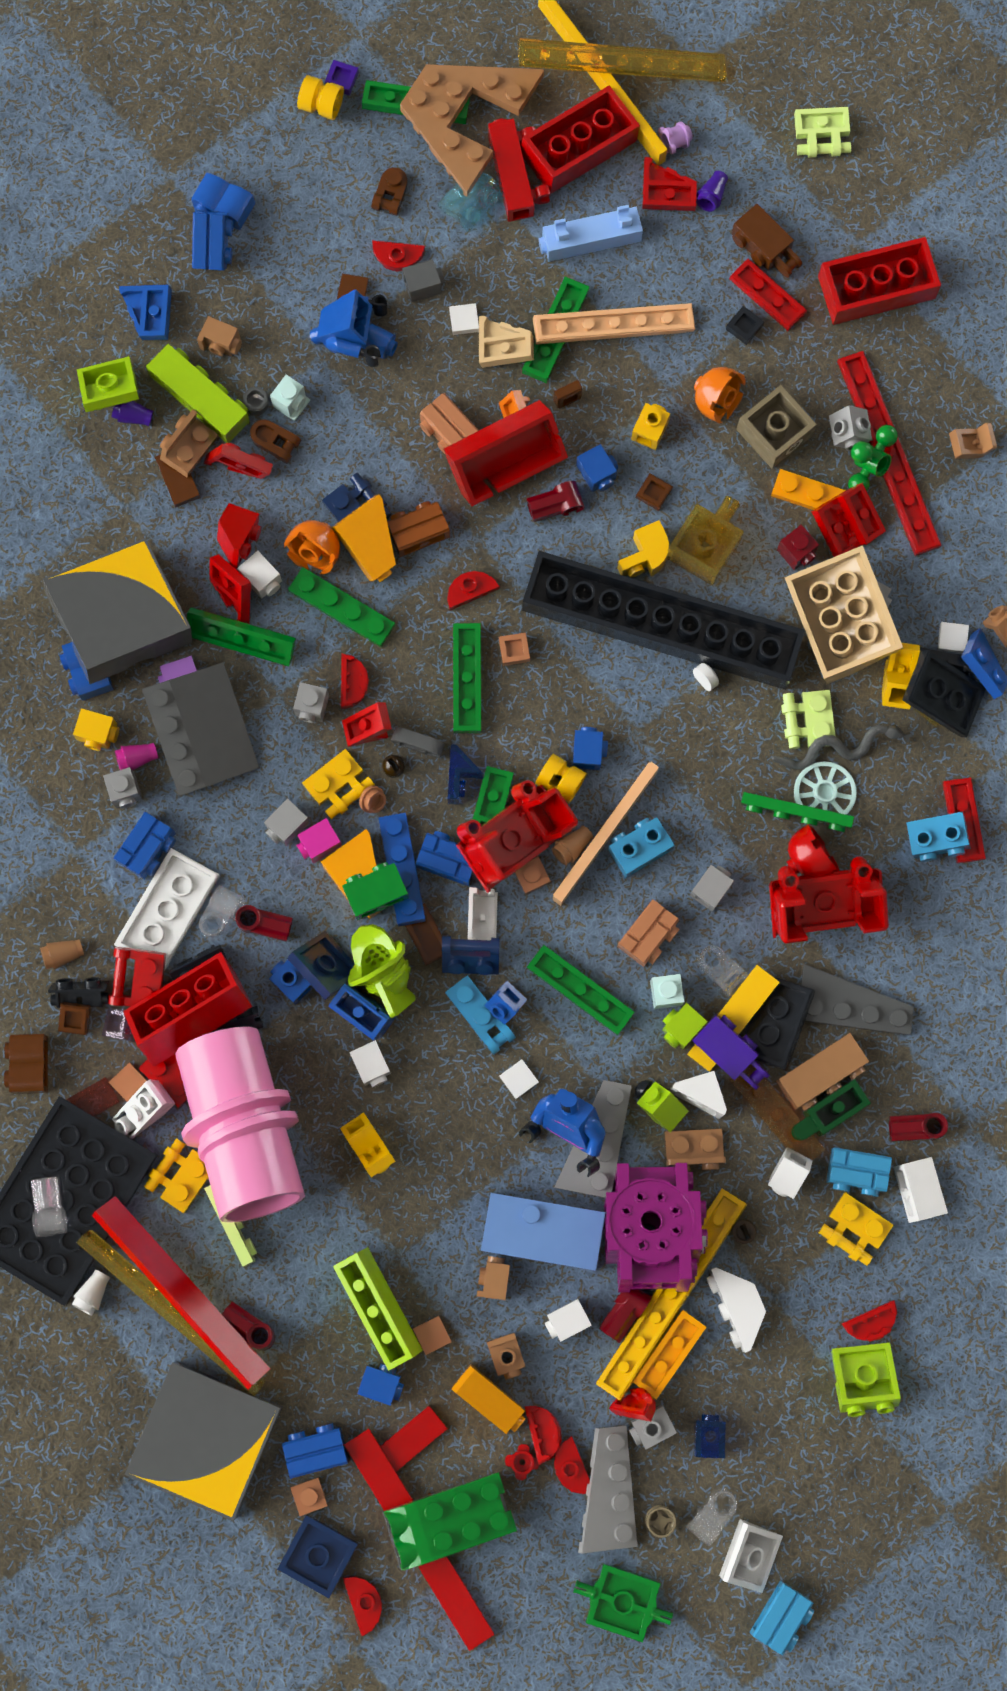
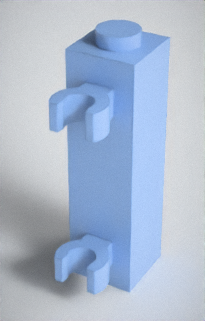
[538,205,643,262]

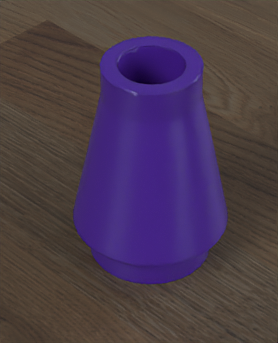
[696,170,728,212]
[112,401,154,426]

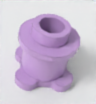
[658,122,692,154]

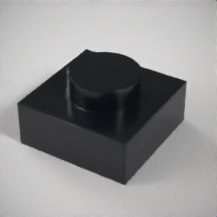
[726,306,764,345]

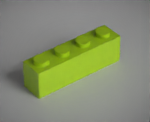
[146,344,250,443]
[333,1247,423,1371]

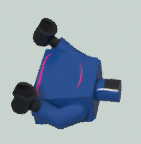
[310,289,388,367]
[519,1089,606,1177]

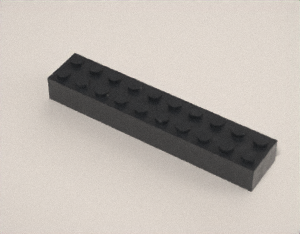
[522,551,805,690]

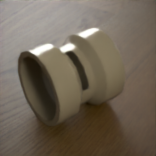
[645,1505,676,1538]

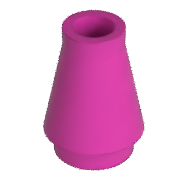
[115,743,158,771]

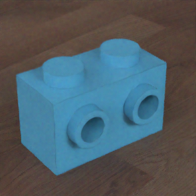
[906,812,971,862]
[608,817,675,879]

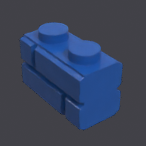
[192,211,233,270]
[113,812,176,880]
[416,831,474,886]
[328,983,396,1041]
[282,1423,349,1479]

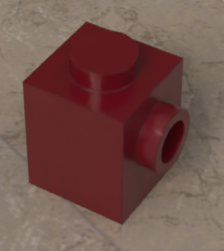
[777,524,819,570]

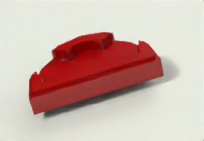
[372,240,425,272]
[447,571,500,610]
[341,653,369,709]
[841,1300,897,1341]
[609,1388,656,1422]
[524,1406,562,1465]
[554,1436,590,1494]
[343,1576,382,1636]

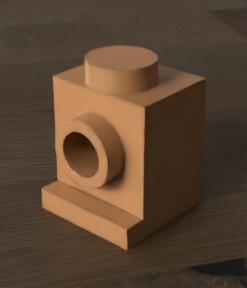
[197,316,242,357]
[477,1256,510,1300]
[487,1333,526,1380]

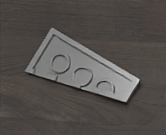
[554,1080,631,1198]
[578,1425,637,1554]

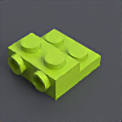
[77,357,139,412]
[831,1342,901,1417]

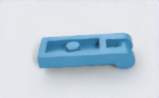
[445,975,516,1055]

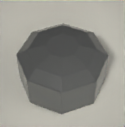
[243,387,269,415]

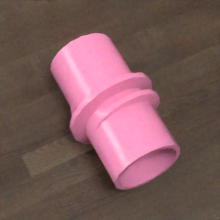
[175,1027,305,1223]

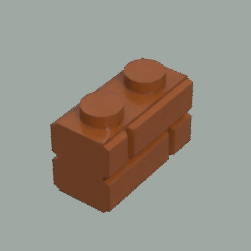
[387,501,450,557]

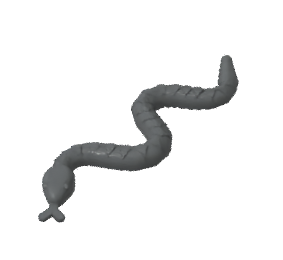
[772,724,913,770]

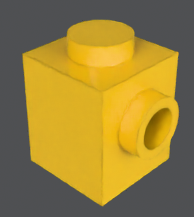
[631,403,671,450]
[73,708,119,751]

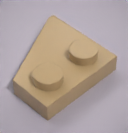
[479,316,534,368]

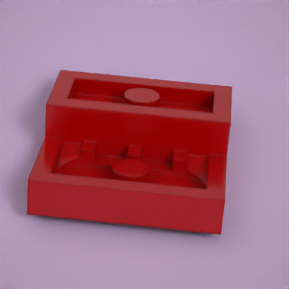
[811,483,886,557]

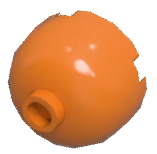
[694,367,746,424]
[284,520,340,574]

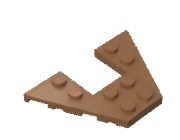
[400,64,544,197]

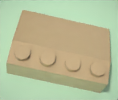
[784,545,903,684]

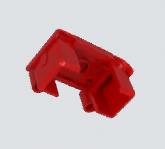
[456,780,578,893]
[769,856,889,944]

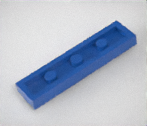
[378,812,426,927]

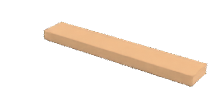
[533,303,695,344]
[553,762,659,906]

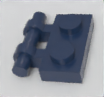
[322,473,392,522]

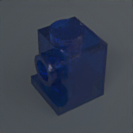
[694,1414,726,1459]

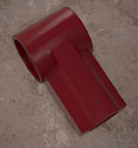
[526,481,585,522]
[235,905,293,942]
[889,1113,948,1142]
[599,1289,652,1343]
[222,1301,275,1351]

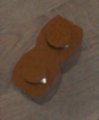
[4,1034,48,1094]

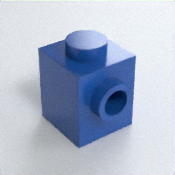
[576,444,618,492]
[572,727,608,770]
[269,960,313,1005]
[357,1363,404,1406]

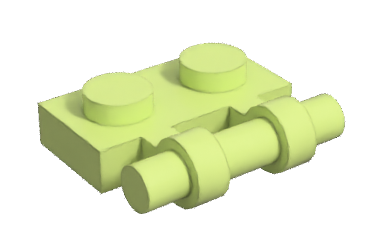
[794,107,851,158]
[781,690,836,749]

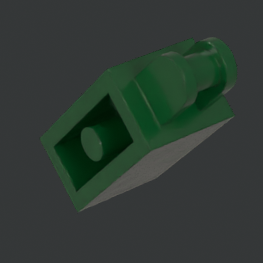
[791,1079,871,1141]

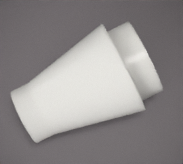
[72,1270,110,1316]

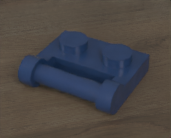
[442,936,500,975]

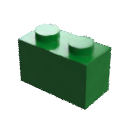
[342,862,409,921]

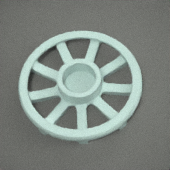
[794,761,857,823]

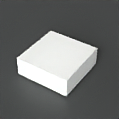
[449,303,479,335]
[937,622,969,654]
[499,1060,539,1099]

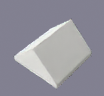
[669,1071,727,1119]
[719,1519,783,1593]

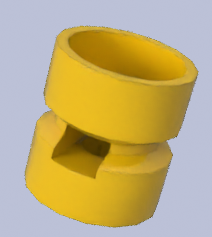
[297,75,344,120]
[535,753,587,804]

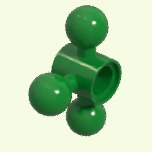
[848,425,898,491]

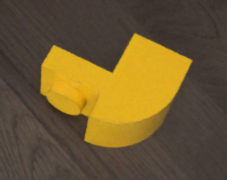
[617,520,669,578]
[882,643,920,709]
[340,1112,396,1178]

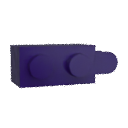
[692,1014,770,1090]

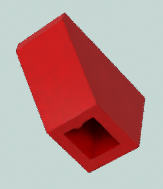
[217,503,262,569]

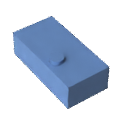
[481,1193,605,1271]

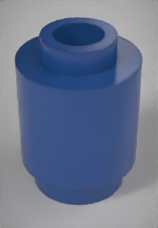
[361,324,398,359]

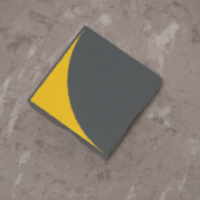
[43,538,192,684]
[124,1361,283,1521]

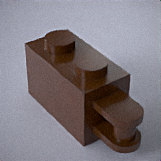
[732,204,803,278]

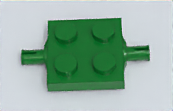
[573,1563,673,1642]

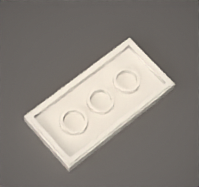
[114,848,220,971]

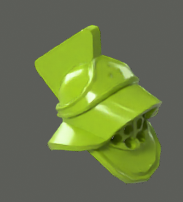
[348,924,416,1018]

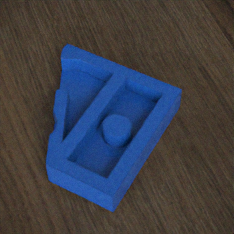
[119,285,172,340]
[961,628,1007,699]

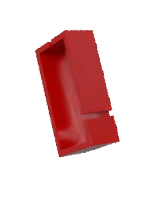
[443,400,568,506]

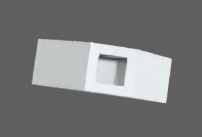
[112,1080,175,1139]
[707,1268,766,1353]

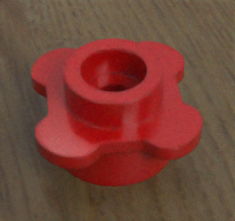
[505,1444,540,1480]

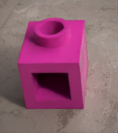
[296,818,342,864]

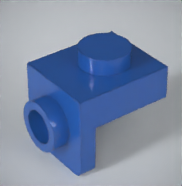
[484,981,527,1025]

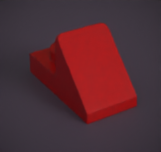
[342,702,392,747]

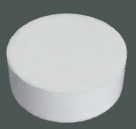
[693,663,719,691]

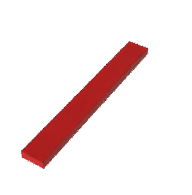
[837,351,942,556]
[92,1196,271,1390]
[344,1428,495,1651]

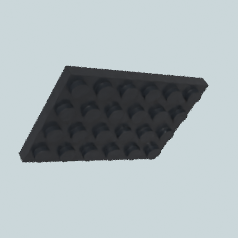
[0,1096,158,1306]

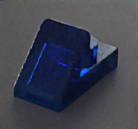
[447,744,483,805]

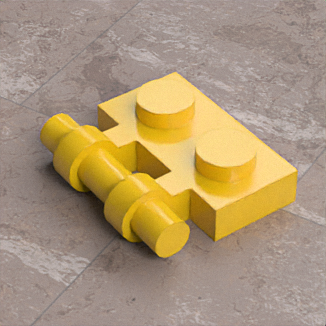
[302,749,375,819]
[144,1138,208,1214]
[818,1192,893,1266]

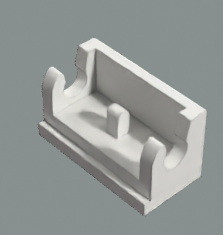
[468,887,498,940]
[893,1157,948,1223]

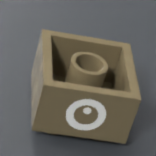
[736,385,817,469]

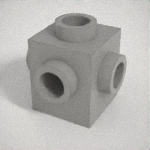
[829,405,872,451]

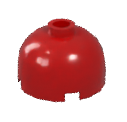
[786,824,840,876]

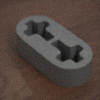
[391,727,445,758]

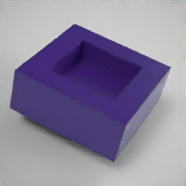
[324,60,359,96]

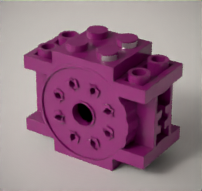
[604,1163,708,1293]

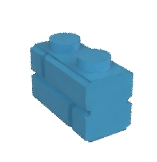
[826,1147,892,1197]
[750,1580,814,1656]

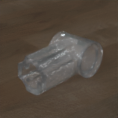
[31,1177,67,1238]

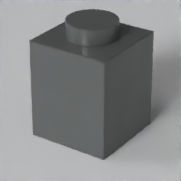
[402,259,445,302]

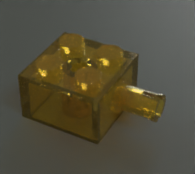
[666,496,744,586]

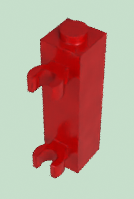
[488,118,550,222]

